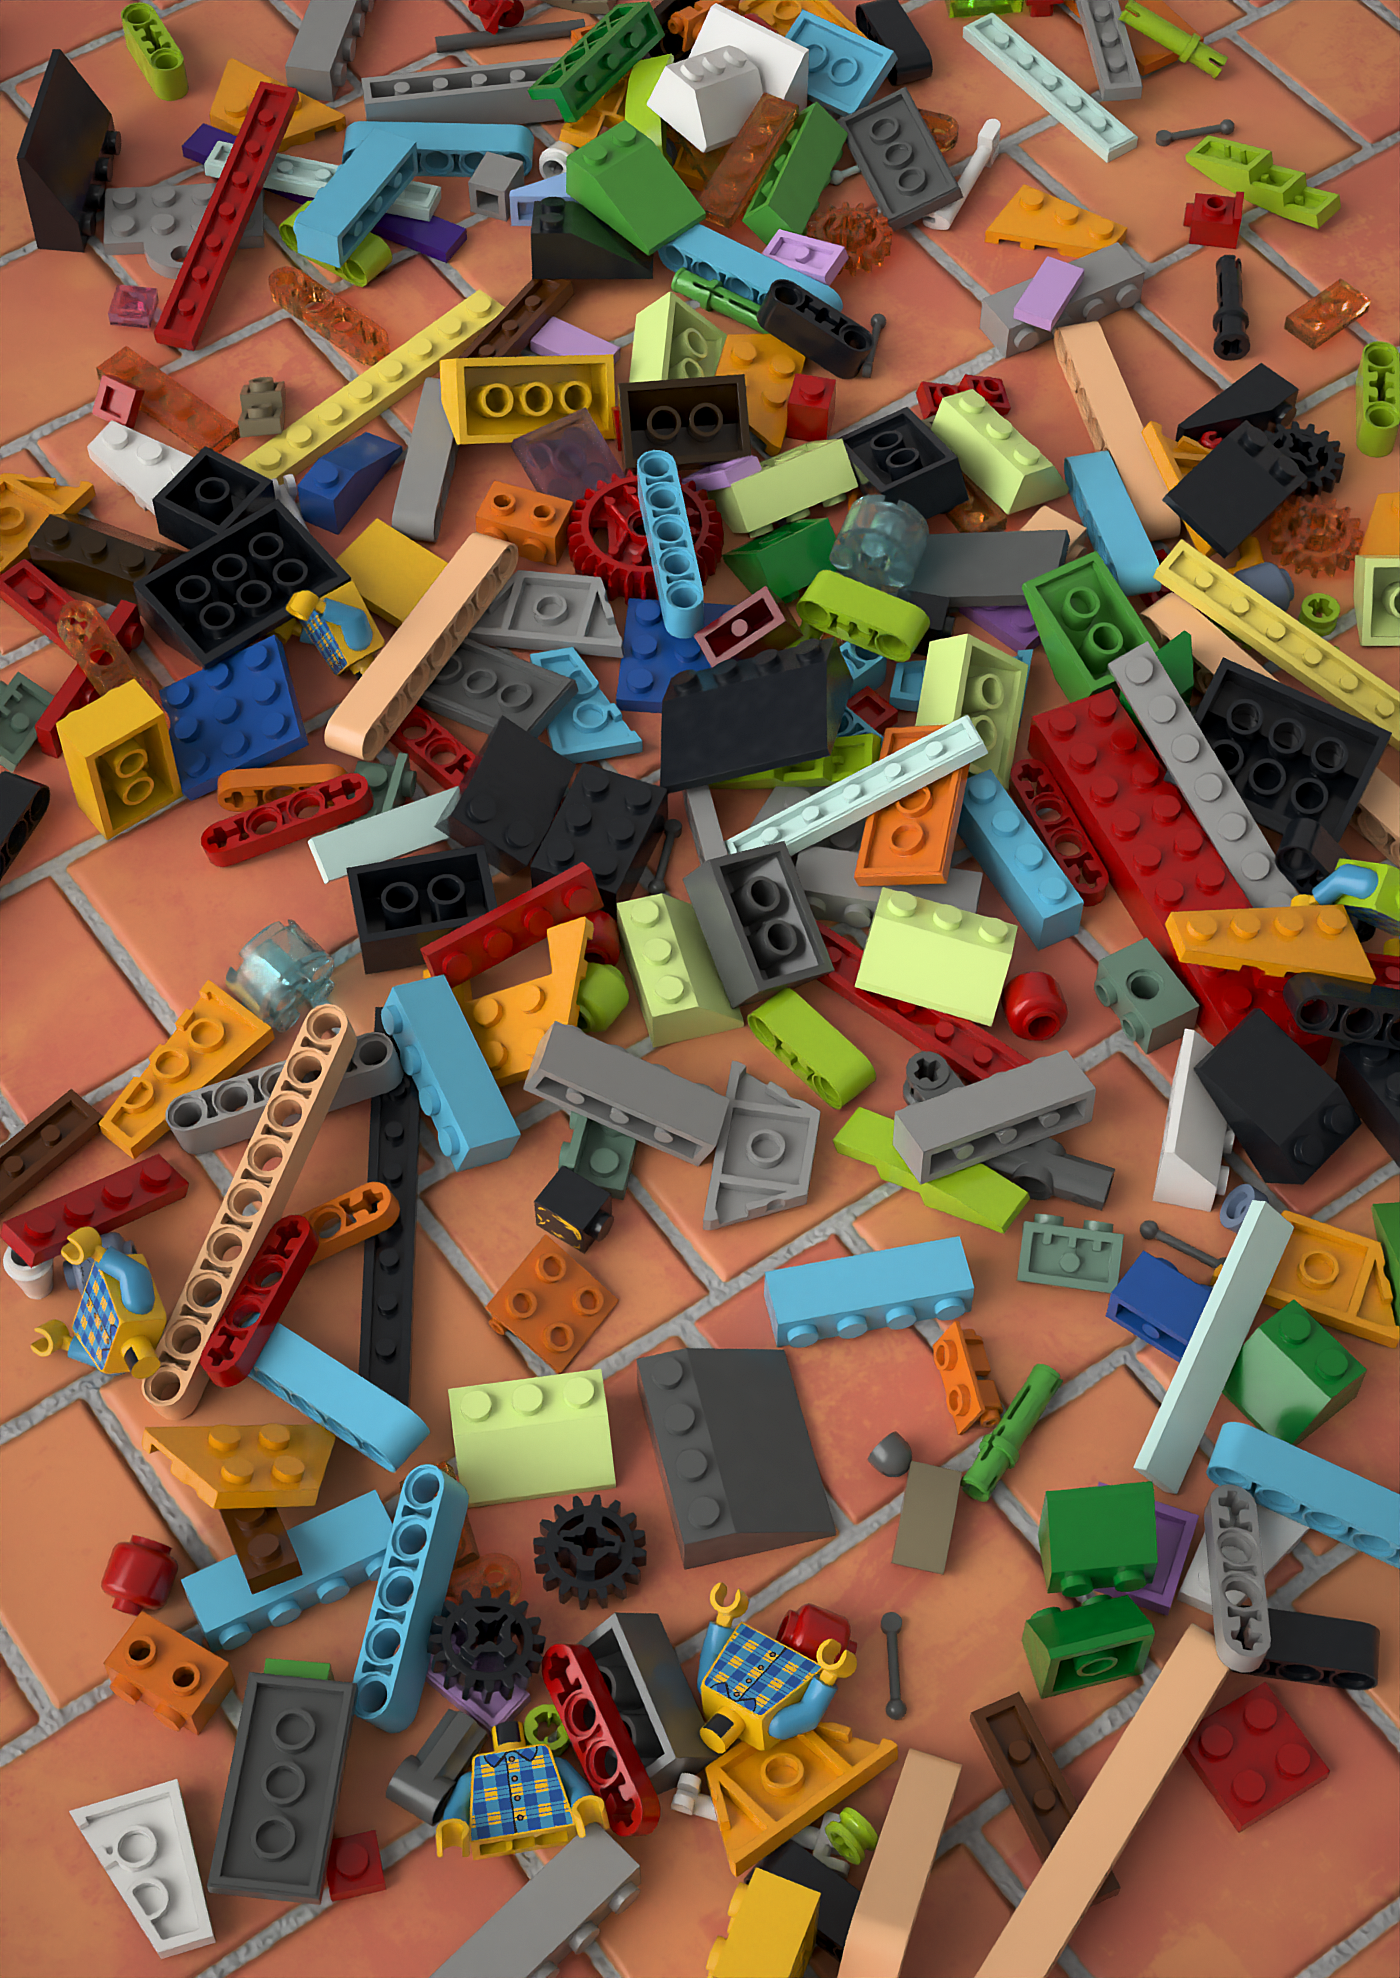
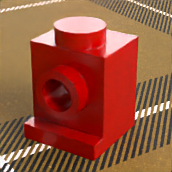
[1183,191,1244,249]

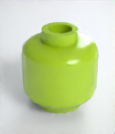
[576,963,629,1033]

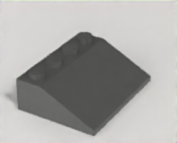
[636,1348,836,1570]

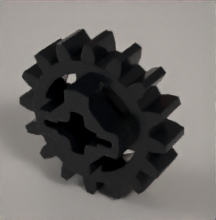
[1264,421,1345,502]
[533,1494,647,1610]
[427,1586,546,1704]

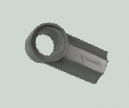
[386,1709,488,1827]

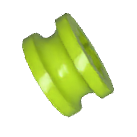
[1298,593,1340,637]
[524,1704,570,1758]
[825,1807,879,1865]

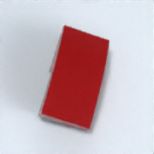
[916,374,1011,419]

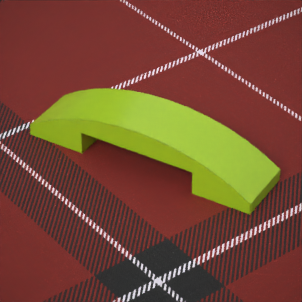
[625,54,674,166]

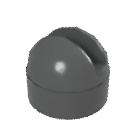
[867,1431,912,1477]

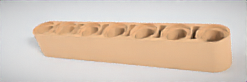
[1054,321,1181,542]
[324,532,519,762]

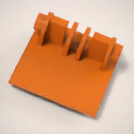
[484,1234,619,1374]

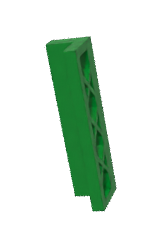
[527,1,665,123]

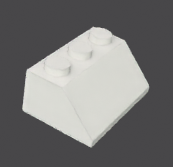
[688,3,809,135]
[646,45,770,153]
[1152,1029,1235,1212]

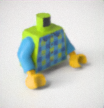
[1290,858,1400,956]

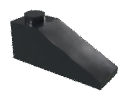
[1175,363,1299,442]

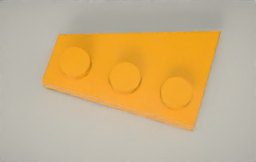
[984,184,1128,258]

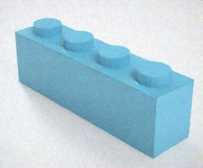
[293,127,418,268]
[957,769,1084,951]
[381,974,521,1172]
[764,1236,974,1348]
[181,1490,393,1653]

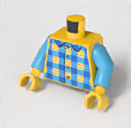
[266,581,385,681]
[31,1227,167,1379]
[697,1582,857,1753]
[436,1721,610,1861]

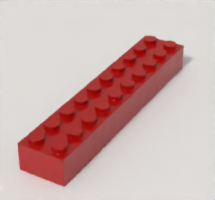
[1027,689,1333,1066]

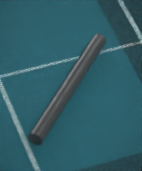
[435,19,585,52]

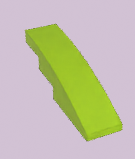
[1185,135,1341,229]
[708,733,881,789]
[832,1107,1030,1234]

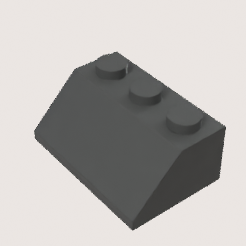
[682,841,834,1009]
[567,1612,719,1804]

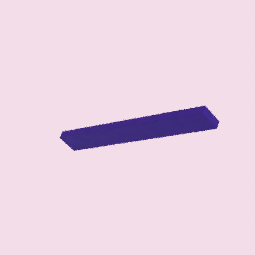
[182,123,467,263]

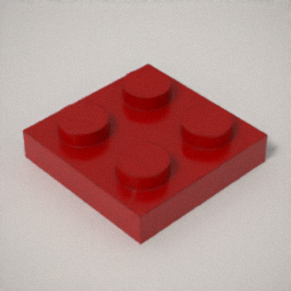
[1182,1682,1330,1833]

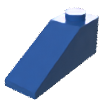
[297,432,403,535]

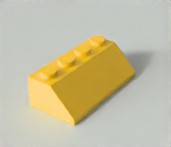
[439,354,615,444]

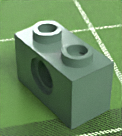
[1094,937,1199,1055]

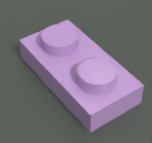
[762,229,849,286]

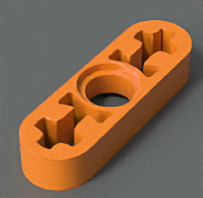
[217,764,348,812]
[278,1182,400,1274]

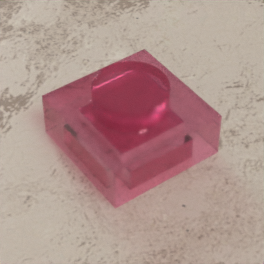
[108,284,159,329]

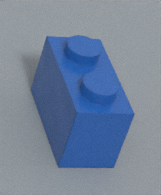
[1106,1250,1213,1363]

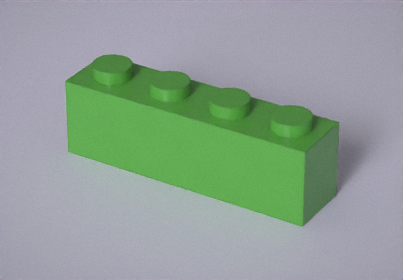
[742,102,848,245]

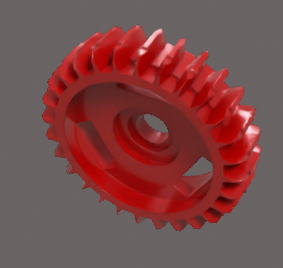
[567,469,724,606]

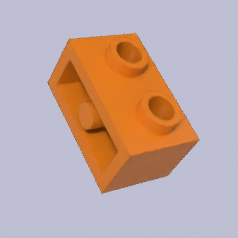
[475,480,574,566]
[103,1611,236,1735]

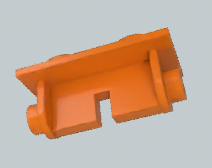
[668,0,740,52]
[933,1321,1004,1435]

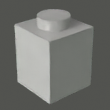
[468,151,525,222]

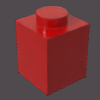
[786,373,836,441]

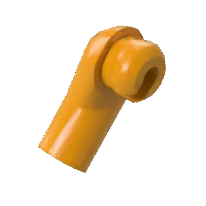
[1226,537,1265,575]

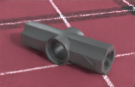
[980,1137,1115,1211]

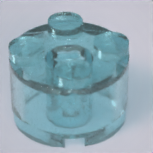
[829,494,929,594]
[225,919,335,1033]

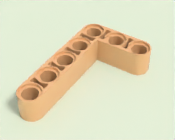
[837,1748,963,1978]

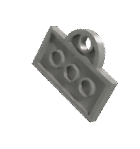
[103,183,265,279]

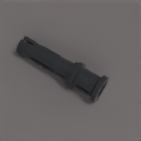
[1212,255,1250,361]

